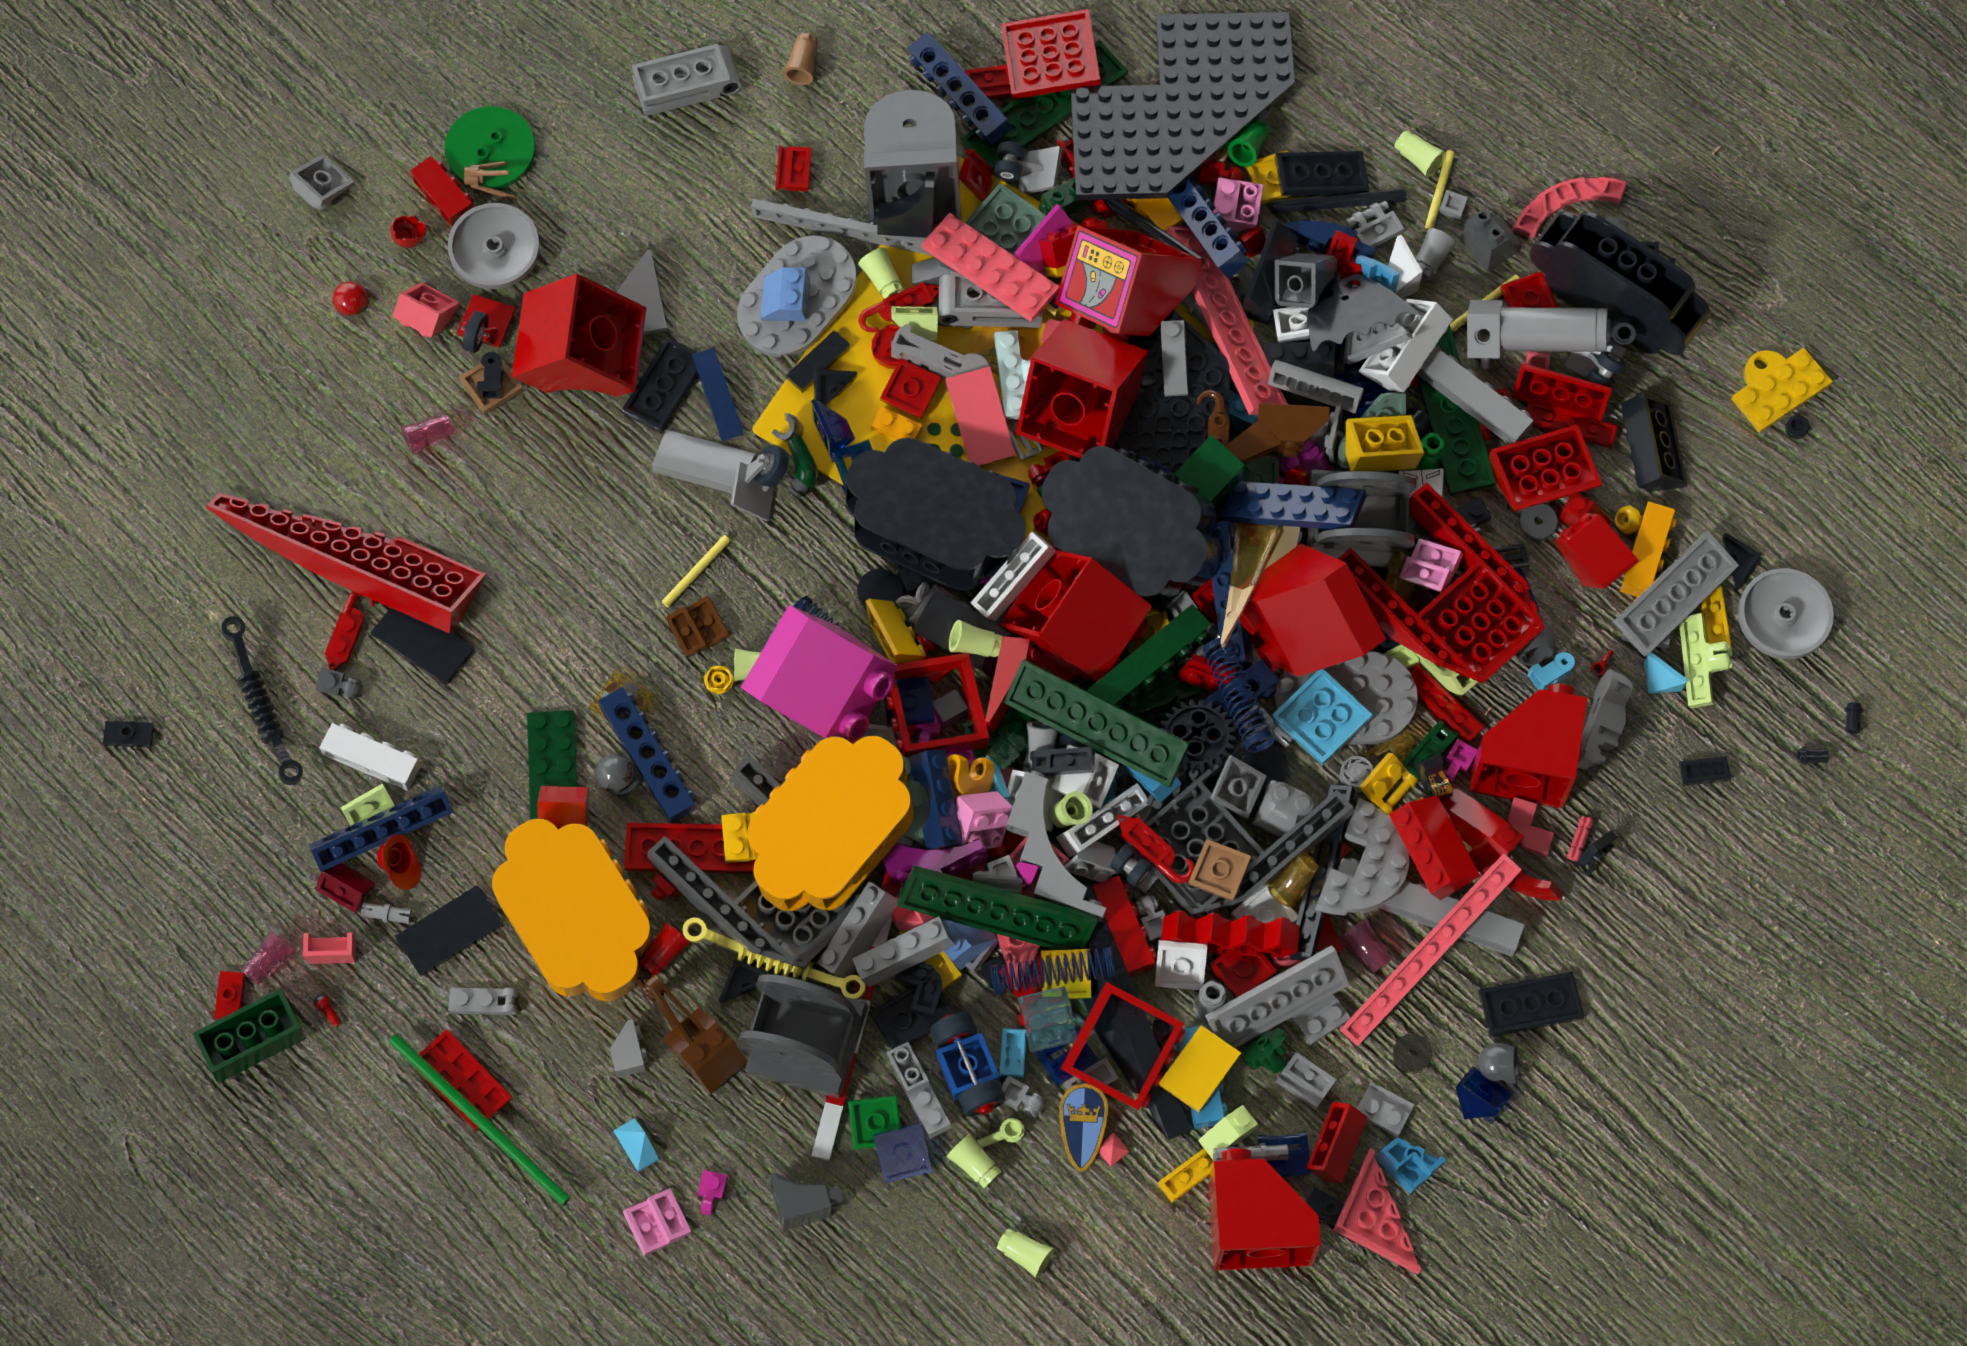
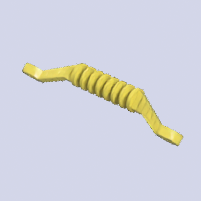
[683,917,866,1000]

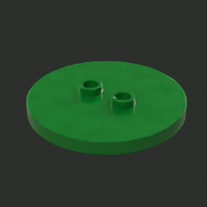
[444,106,535,190]

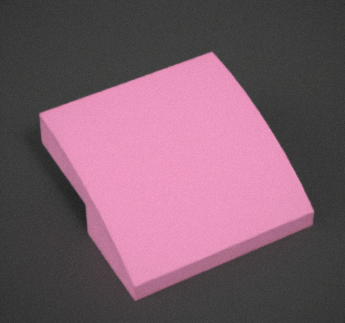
[1399,538,1463,592]
[623,1189,691,1256]

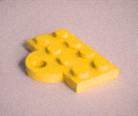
[1731,348,1833,434]

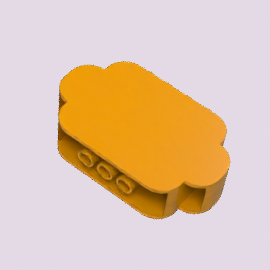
[747,736,914,911]
[492,819,652,1001]

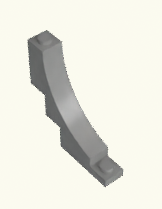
[1006,771,1106,922]

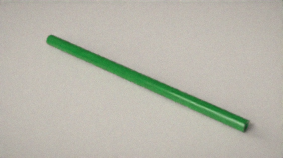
[389,1034,571,1206]

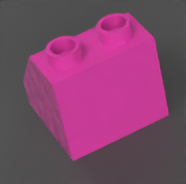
[741,605,898,744]

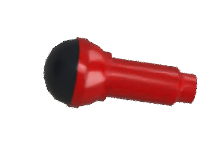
[314,994,341,1028]

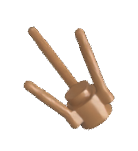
[464,161,516,200]

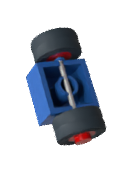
[930,1012,1006,1117]

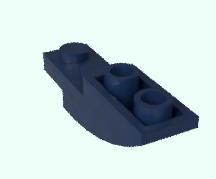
[1285,221,1375,259]

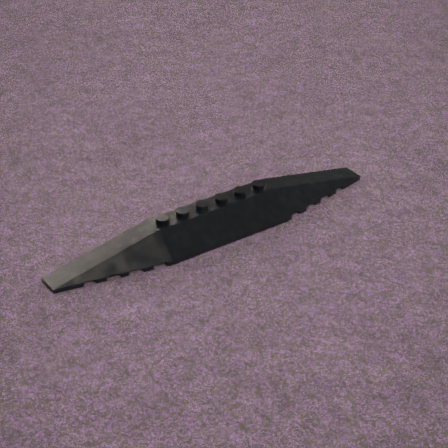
[1046,825,1191,1140]

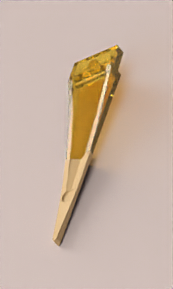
[1221,523,1284,648]

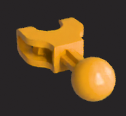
[947,754,995,849]

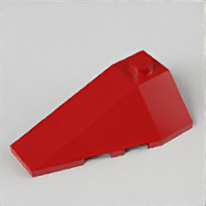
[985,636,1037,732]
[1441,784,1524,874]

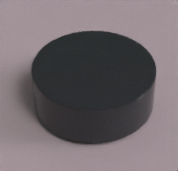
[1785,415,1809,439]

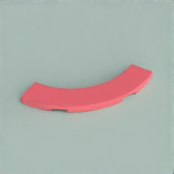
[1513,177,1628,239]

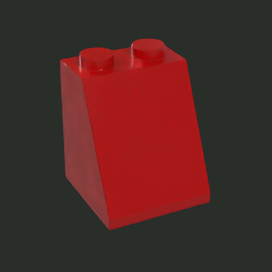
[1555,513,1639,589]

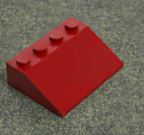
[1489,424,1602,512]

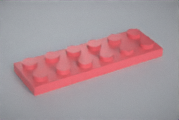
[922,213,1059,322]

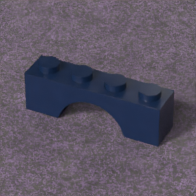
[909,749,963,850]

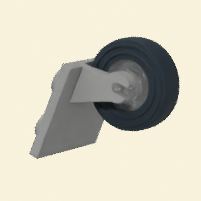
[731,445,789,521]

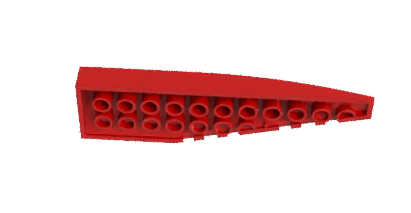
[206,493,486,633]

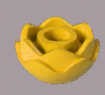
[1615,505,1642,535]
[704,666,734,694]

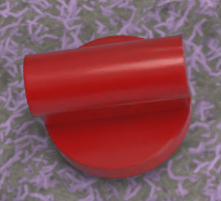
[1033,509,1052,536]

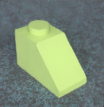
[891,306,938,341]
[1198,1105,1258,1159]

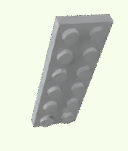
[1613,531,1739,656]
[1205,946,1350,1048]

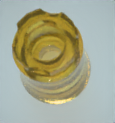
[1268,853,1318,907]

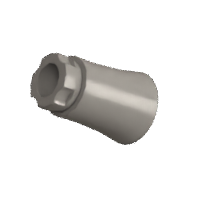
[1415,228,1456,281]
[1027,720,1059,768]
[1193,981,1227,1021]

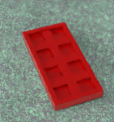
[415,1029,513,1132]

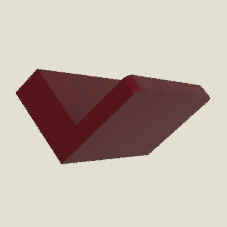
[315,863,375,913]

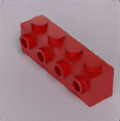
[1092,876,1157,978]

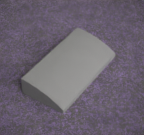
[652,430,755,494]

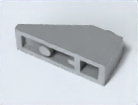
[1161,320,1188,397]

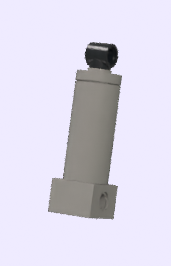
[1467,300,1637,370]

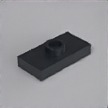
[103,721,154,748]
[1679,756,1731,786]
[1306,1187,1345,1228]

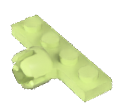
[1679,613,1733,708]

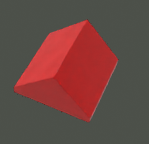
[538,786,589,830]

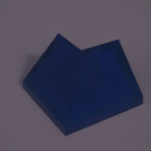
[811,399,855,458]
[1456,1066,1513,1125]

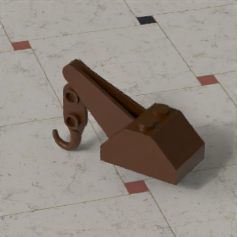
[1197,390,1329,464]
[637,975,747,1095]

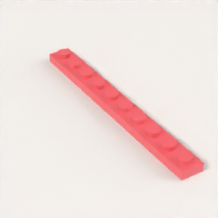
[1340,853,1522,1047]

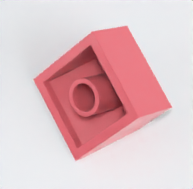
[392,282,460,338]

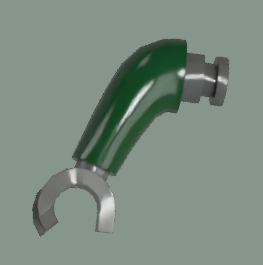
[772,413,819,498]

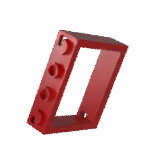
[886,653,989,758]
[1061,982,1186,1111]

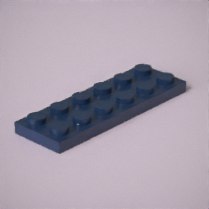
[1219,482,1367,529]

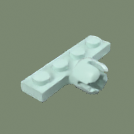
[994,331,1031,420]

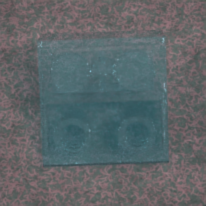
[1018,986,1077,1053]

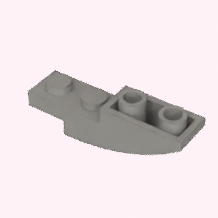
[886,1042,952,1139]

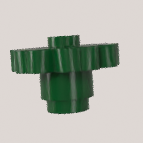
[1243,1028,1290,1073]

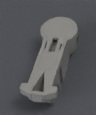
[891,324,990,381]
[1577,670,1633,770]

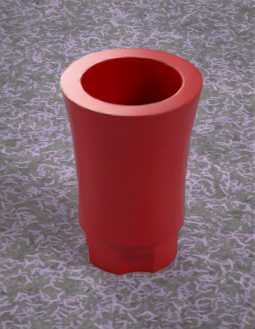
[638,922,691,976]

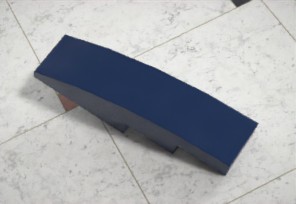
[692,348,743,442]

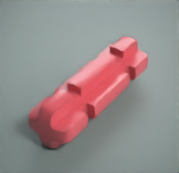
[1567,816,1593,862]

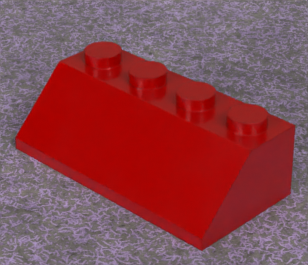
[1512,363,1612,422]
[1389,796,1481,901]

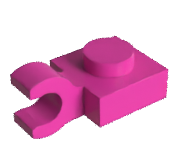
[916,706,942,743]
[1445,739,1478,784]
[698,1170,728,1216]

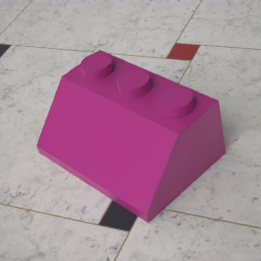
[1015,204,1073,278]

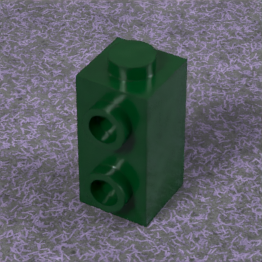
[1039,179,1090,216]

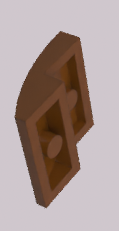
[665,596,731,658]

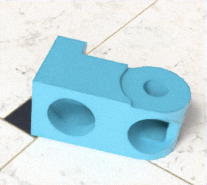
[1527,652,1575,690]

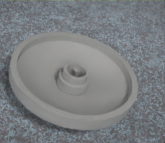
[448,203,540,289]
[1738,568,1834,659]

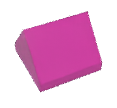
[1015,862,1039,891]

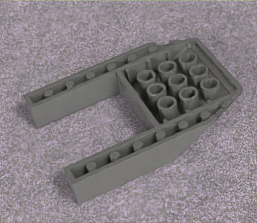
[1129,703,1354,915]
[647,755,865,969]

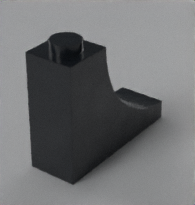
[873,171,935,238]

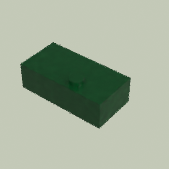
[1175,434,1250,508]
[192,988,306,1083]

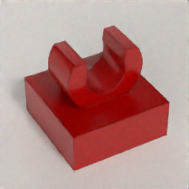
[1238,226,1266,258]
[651,873,680,901]

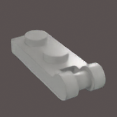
[449,988,518,1015]

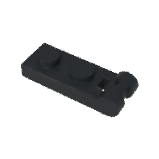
[1029,747,1095,776]

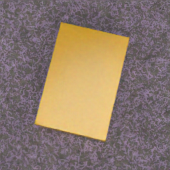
[1159,1025,1241,1113]

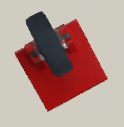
[457,294,516,353]

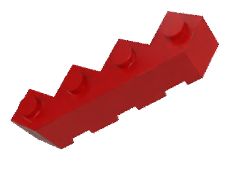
[1161,911,1300,958]

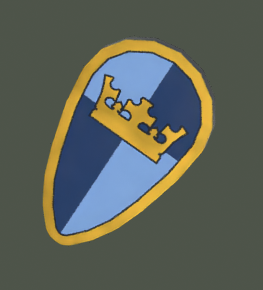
[1059,1083,1108,1172]

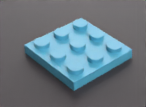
[1271,669,1373,766]

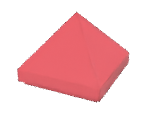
[1098,1133,1130,1167]

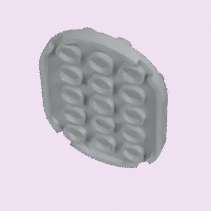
[737,236,857,357]
[1275,652,1417,745]

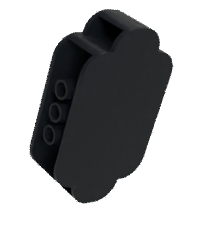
[1529,211,1711,355]
[845,438,1025,591]
[1042,446,1223,599]

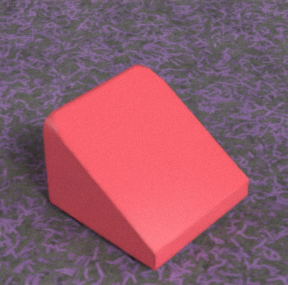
[1526,351,1551,370]

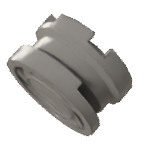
[1339,756,1373,793]

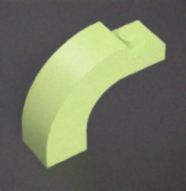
[1414,652,1477,695]

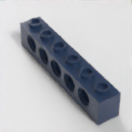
[907,31,1012,145]
[1168,176,1249,278]
[1211,521,1254,666]
[1175,659,1279,752]
[598,687,697,824]
[308,785,453,872]

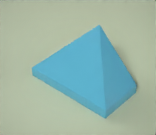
[1644,652,1688,694]
[613,1118,659,1172]

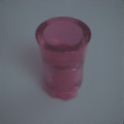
[401,414,454,456]
[1341,918,1393,973]
[241,930,296,985]

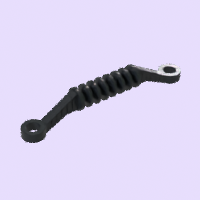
[221,616,303,785]

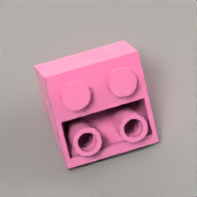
[1213,178,1263,233]
[956,791,1013,849]

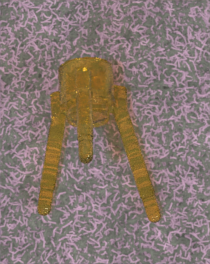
[1359,731,1415,763]

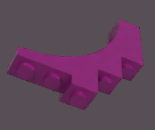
[880,839,988,884]

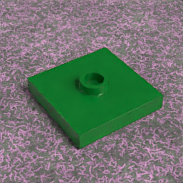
[848,1095,902,1150]

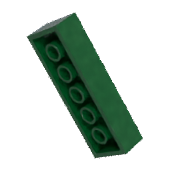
[1087,604,1211,709]

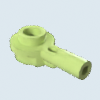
[977,1118,1025,1148]

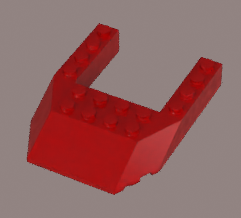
[1337,482,1545,684]

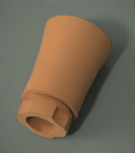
[783,33,818,85]

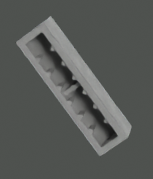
[1268,360,1364,413]

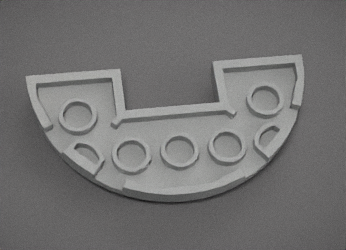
[1315,798,1409,915]

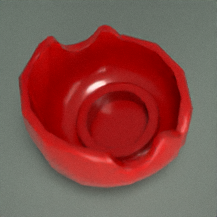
[390,215,427,248]
[332,281,369,315]

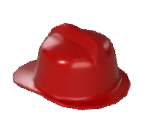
[377,834,421,890]

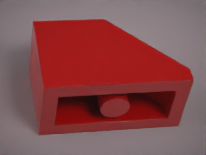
[1559,493,1611,527]

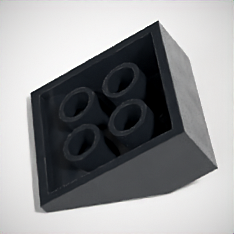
[1266,341,1338,416]

